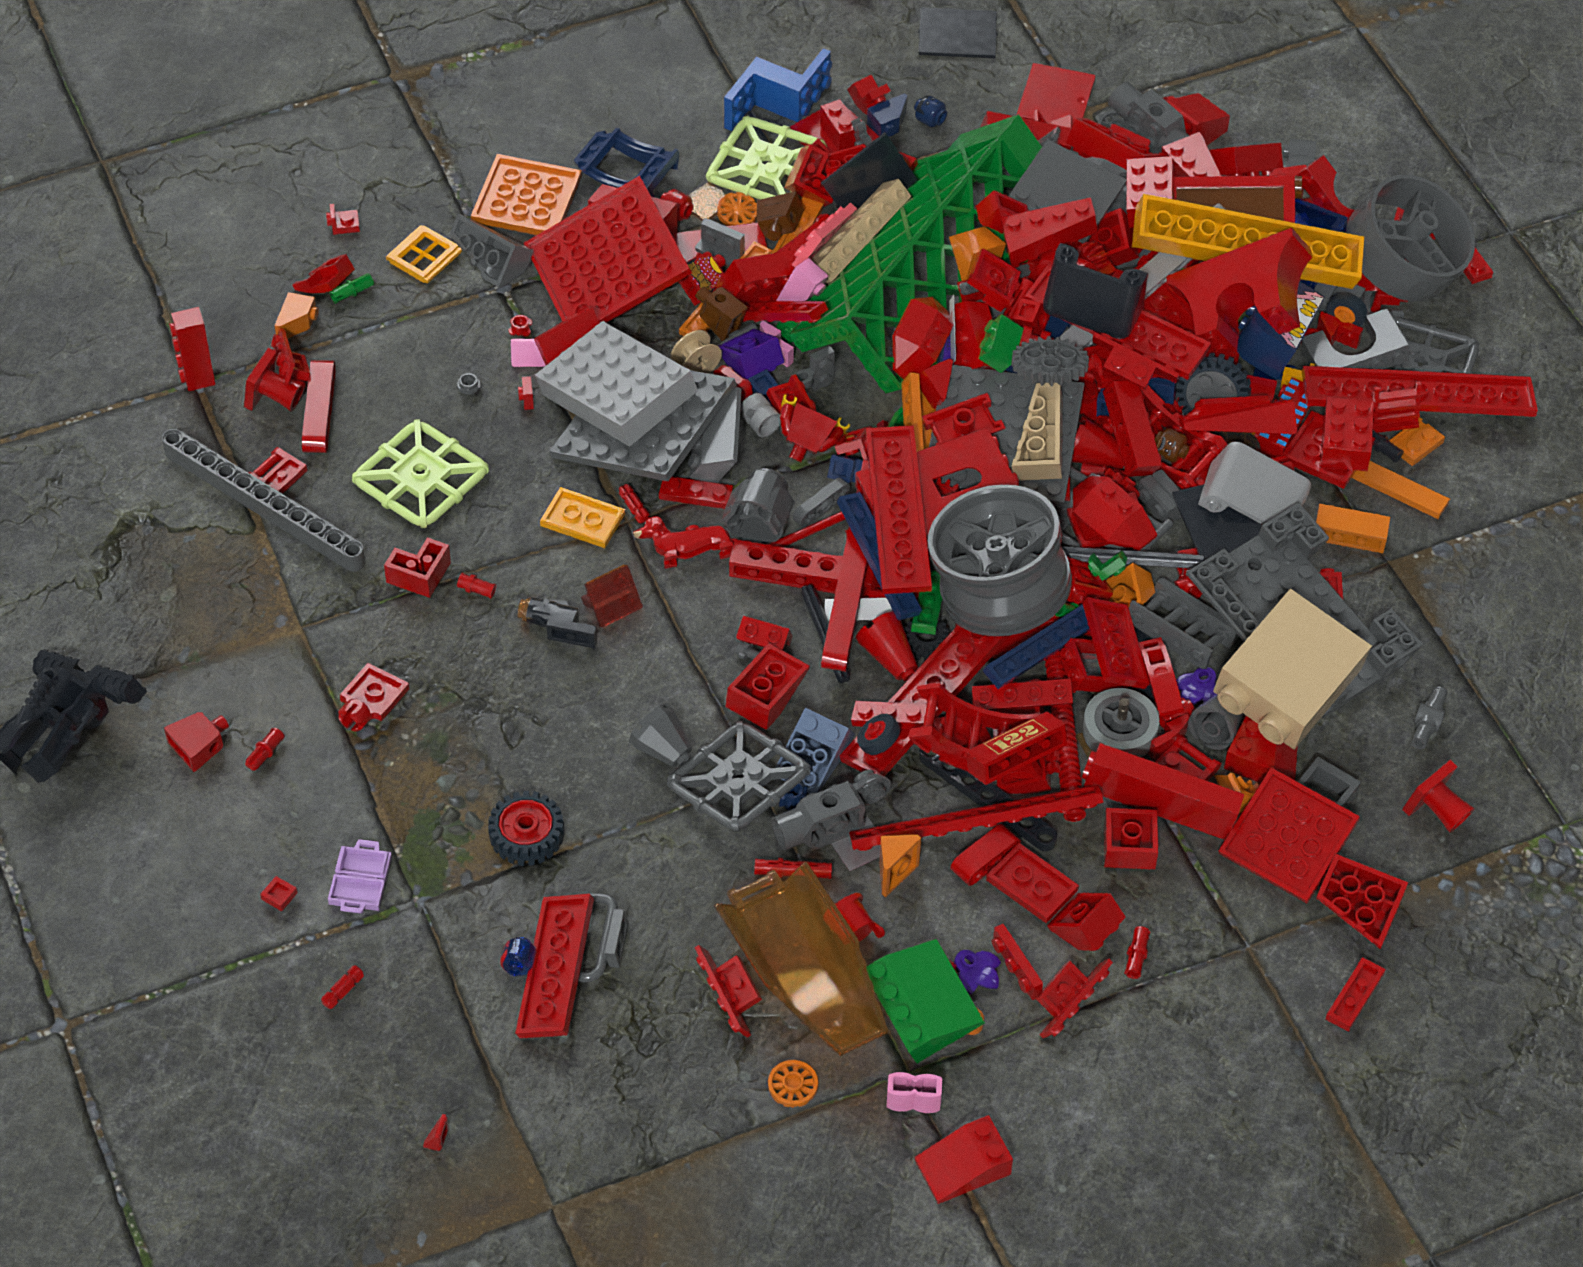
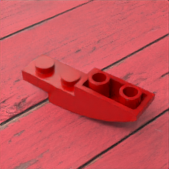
[1139,637,1184,717]

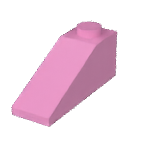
[776,258,828,301]

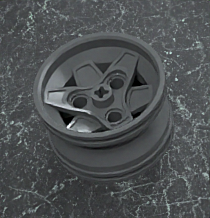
[928,485,1072,636]

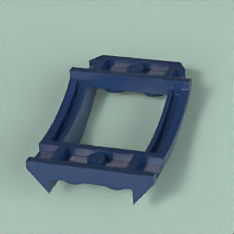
[574,128,679,197]

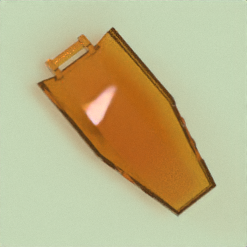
[714,862,888,1056]

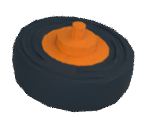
[1326,292,1368,327]

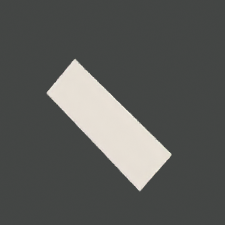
[949,295,956,363]
[825,598,892,621]

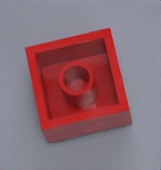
[1104,808,1158,870]

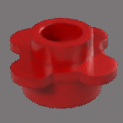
[508,315,533,336]

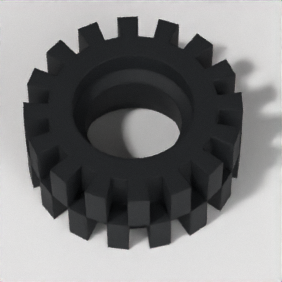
[905,618,949,661]

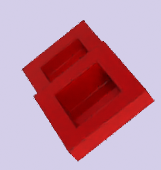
[1148,714,1190,762]

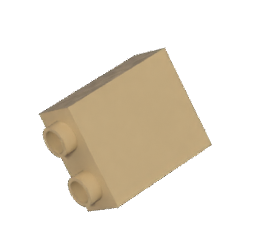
[1213,588,1372,750]

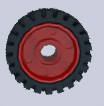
[488,791,564,866]

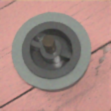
[1083,688,1159,757]

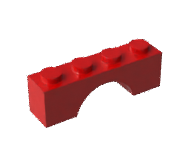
[1295,155,1354,233]

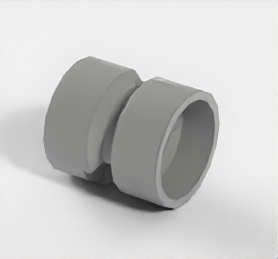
[740,393,780,437]

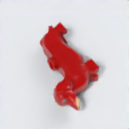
[633,516,738,569]

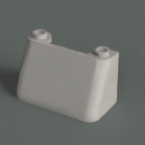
[1198,442,1311,525]

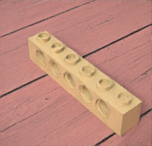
[811,179,911,284]

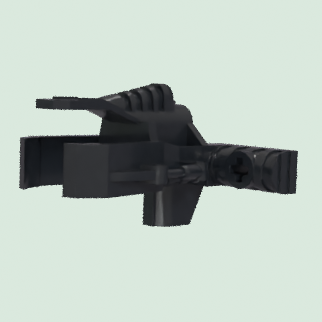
[0,649,147,783]

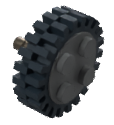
[1176,353,1251,415]

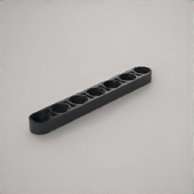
[919,748,1057,851]

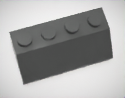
[688,387,742,483]

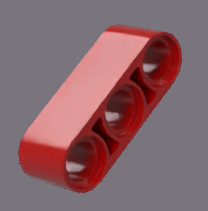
[950,824,1021,886]

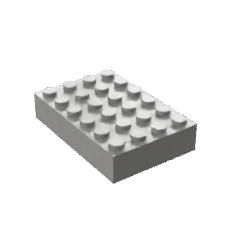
[535,321,698,447]

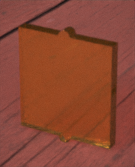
[689,182,729,221]

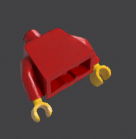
[780,394,850,463]

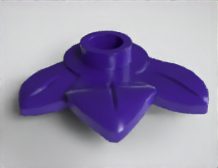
[1176,667,1217,705]
[954,950,1001,995]

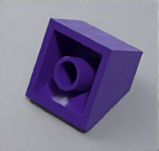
[718,329,784,379]

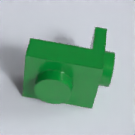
[1088,551,1128,581]

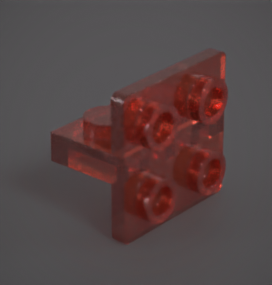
[581,564,643,627]

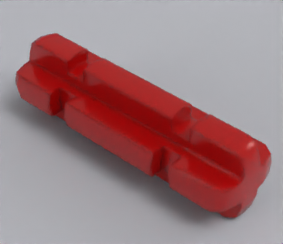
[619,484,649,524]
[321,965,364,1009]

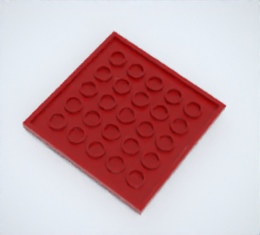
[523,176,692,323]

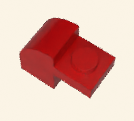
[847,74,891,114]

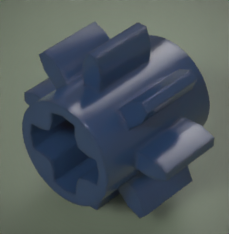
[779,784,808,811]

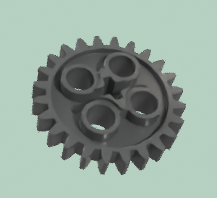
[1012,336,1089,386]

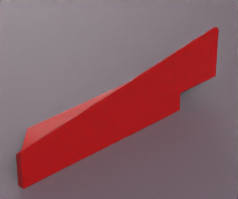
[1178,396,1297,434]

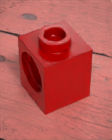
[1012,298,1050,335]

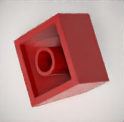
[1047,893,1126,951]

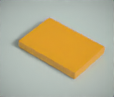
[540,487,625,548]

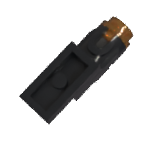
[517,597,597,649]

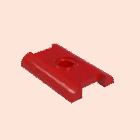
[922,393,1005,445]

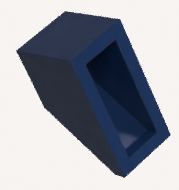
[867,93,907,137]

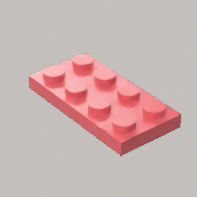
[792,203,857,267]

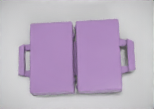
[328,839,392,914]

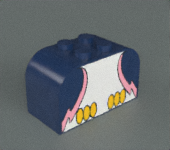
[1237,281,1325,380]

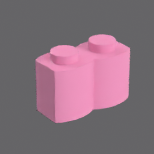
[886,1072,942,1113]

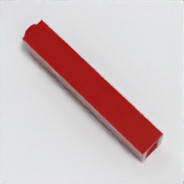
[1081,743,1245,840]

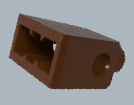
[757,191,804,241]
[695,286,748,341]

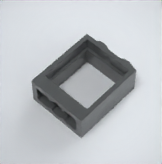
[1298,757,1361,809]

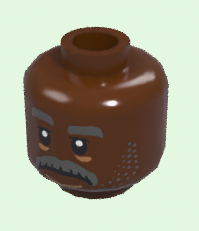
[1155,428,1190,463]

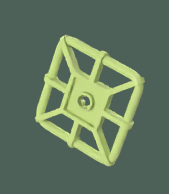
[706,116,827,200]
[352,419,489,528]

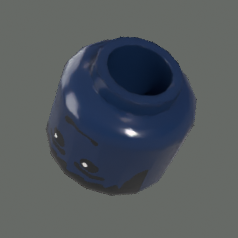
[914,95,947,128]

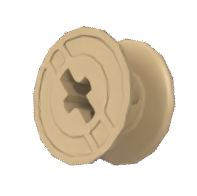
[671,330,722,374]

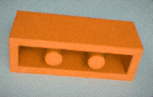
[1316,504,1390,553]

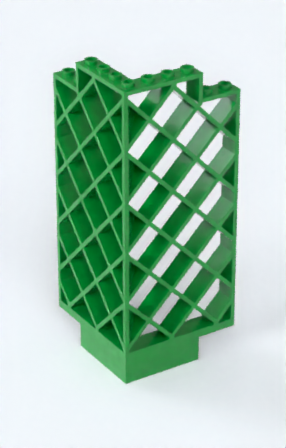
[776,114,1042,394]

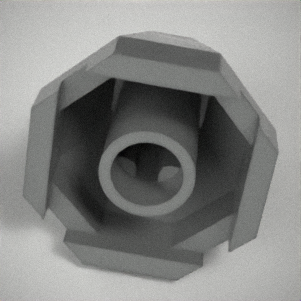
[629,704,692,767]

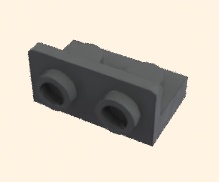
[695,218,745,266]

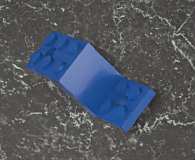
[724,49,832,131]

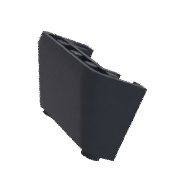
[1043,243,1148,339]

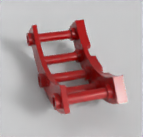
[1096,385,1228,490]
[908,683,1043,779]

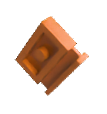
[1389,418,1445,466]

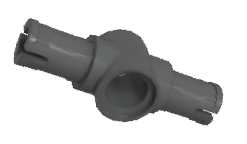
[1412,686,1447,749]

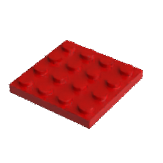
[1218,768,1360,904]

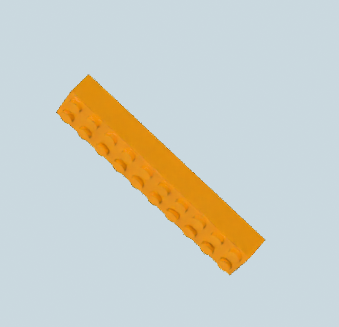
[1132,194,1364,289]

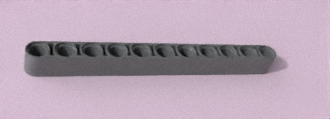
[162,429,365,572]

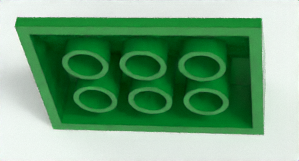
[862,939,985,1064]

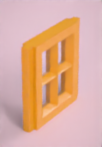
[386,225,462,284]

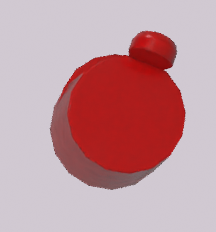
[825,893,885,945]

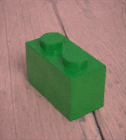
[978,314,1024,373]

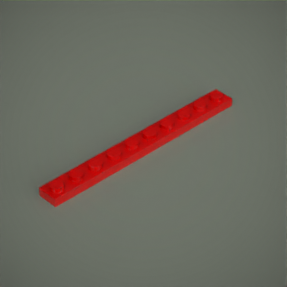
[849,785,1104,851]

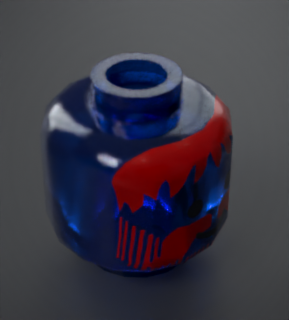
[500,937,537,977]

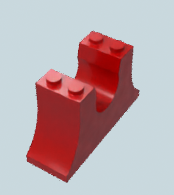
[1166,228,1313,358]

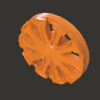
[717,192,757,226]
[768,1060,818,1108]

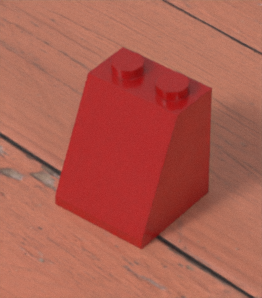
[1167,93,1230,145]

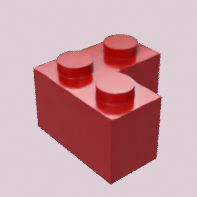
[784,144,833,207]
[384,537,451,598]

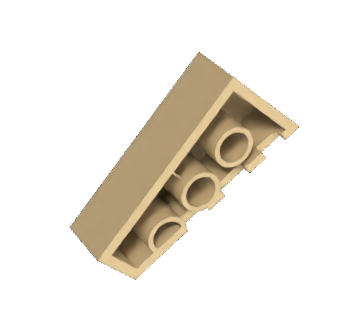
[1012,383,1063,480]

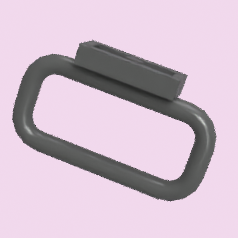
[578,892,629,982]

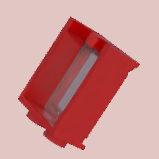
[1058,638,1130,693]

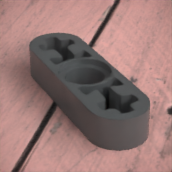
[793,478,850,527]

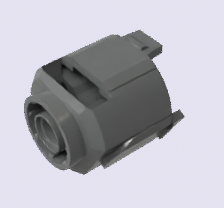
[721,468,795,544]

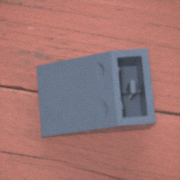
[775,708,855,794]

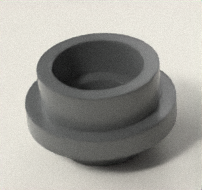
[457,373,480,395]

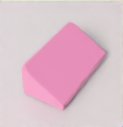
[511,339,546,367]

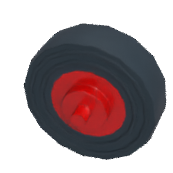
[857,714,900,755]

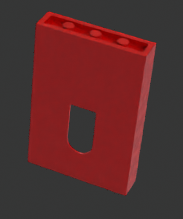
[855,428,1019,547]

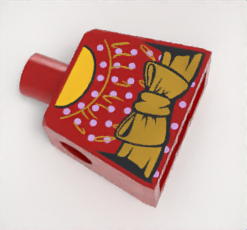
[678,251,726,306]

